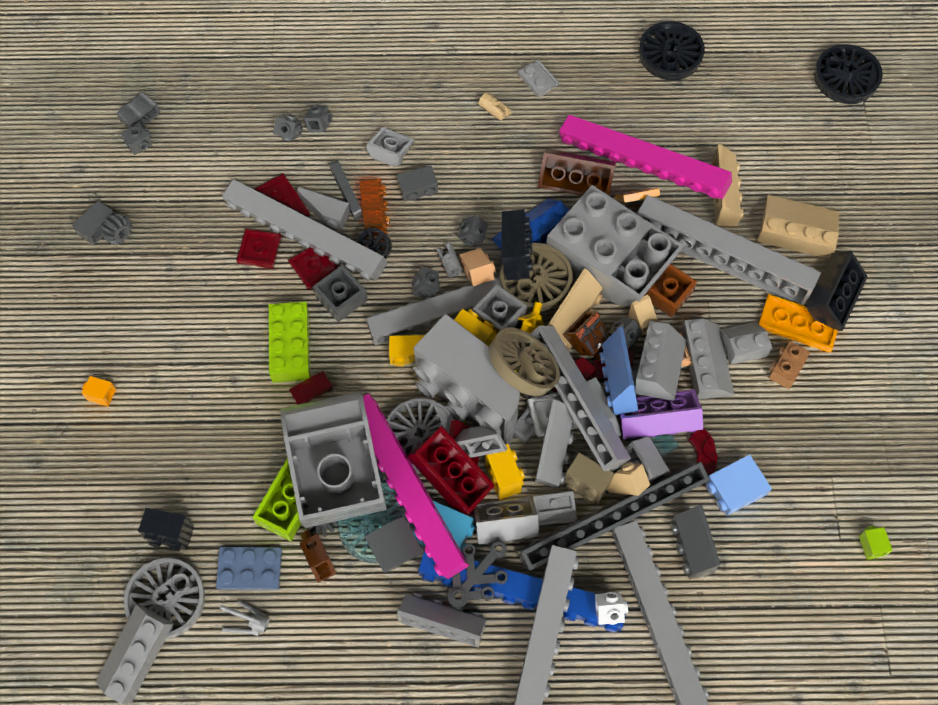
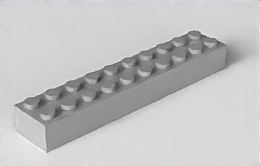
[637,195,821,305]

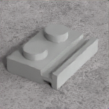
[518,59,559,98]
[533,491,578,526]

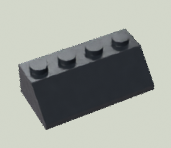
[806,251,868,331]

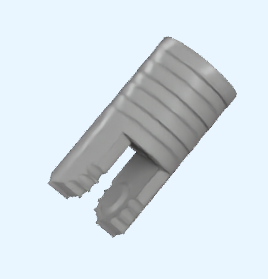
[436,242,463,277]

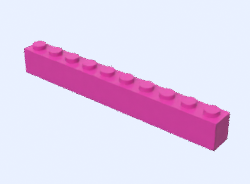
[559,115,732,200]
[363,393,469,579]

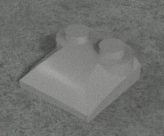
[367,127,414,167]

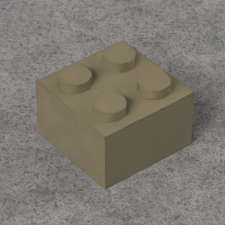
[564,453,614,505]

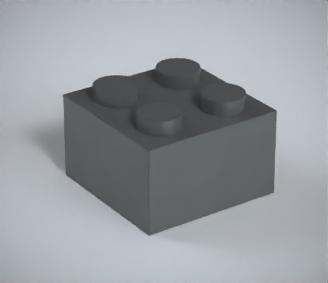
[313,265,368,322]

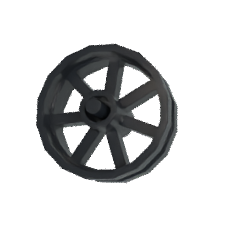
[357,228,392,259]

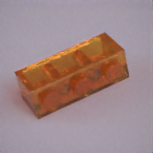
[359,178,390,236]

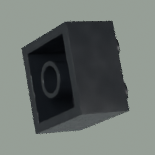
[138,508,194,552]

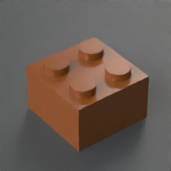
[644,262,697,318]

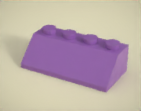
[618,389,703,440]

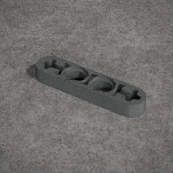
[329,160,363,220]

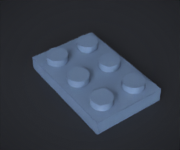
[216,547,282,590]

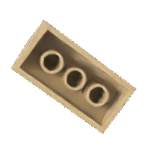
[711,144,743,226]
[548,268,603,349]

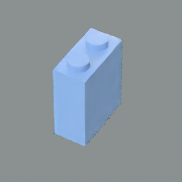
[706,455,772,516]

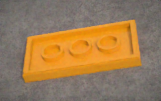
[758,294,838,353]

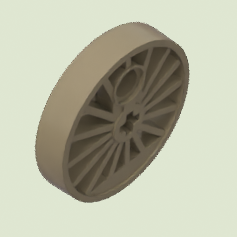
[500,243,572,312]
[489,328,560,396]

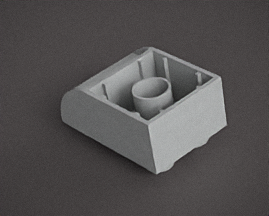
[546,185,684,306]
[413,314,520,445]
[281,391,387,528]

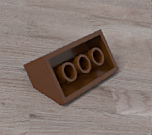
[538,149,616,196]

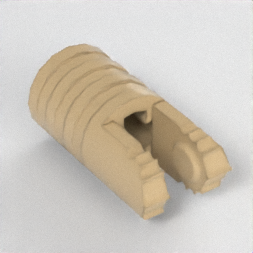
[478,92,512,121]

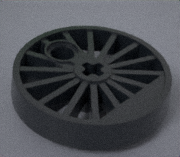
[639,21,705,80]
[814,44,883,104]

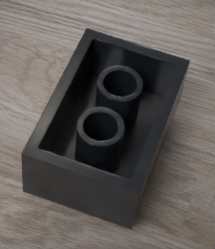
[501,209,533,280]

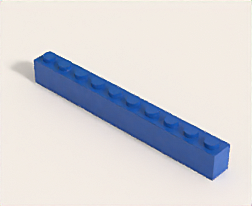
[419,551,628,633]

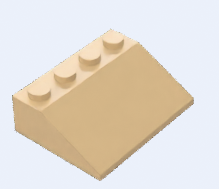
[757,195,839,259]

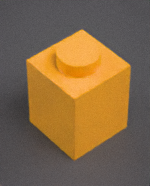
[82,376,116,407]

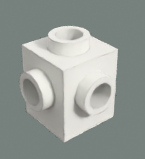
[595,592,628,625]

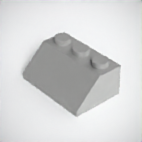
[473,496,540,545]

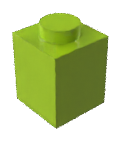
[859,526,893,560]

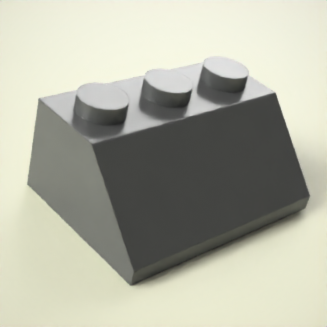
[670,505,721,580]

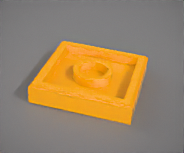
[615,188,660,203]

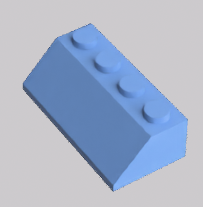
[600,327,638,415]

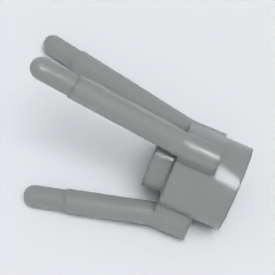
[220,600,270,636]

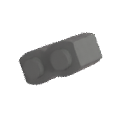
[117,93,160,128]

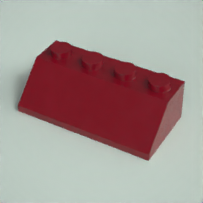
[406,426,495,515]

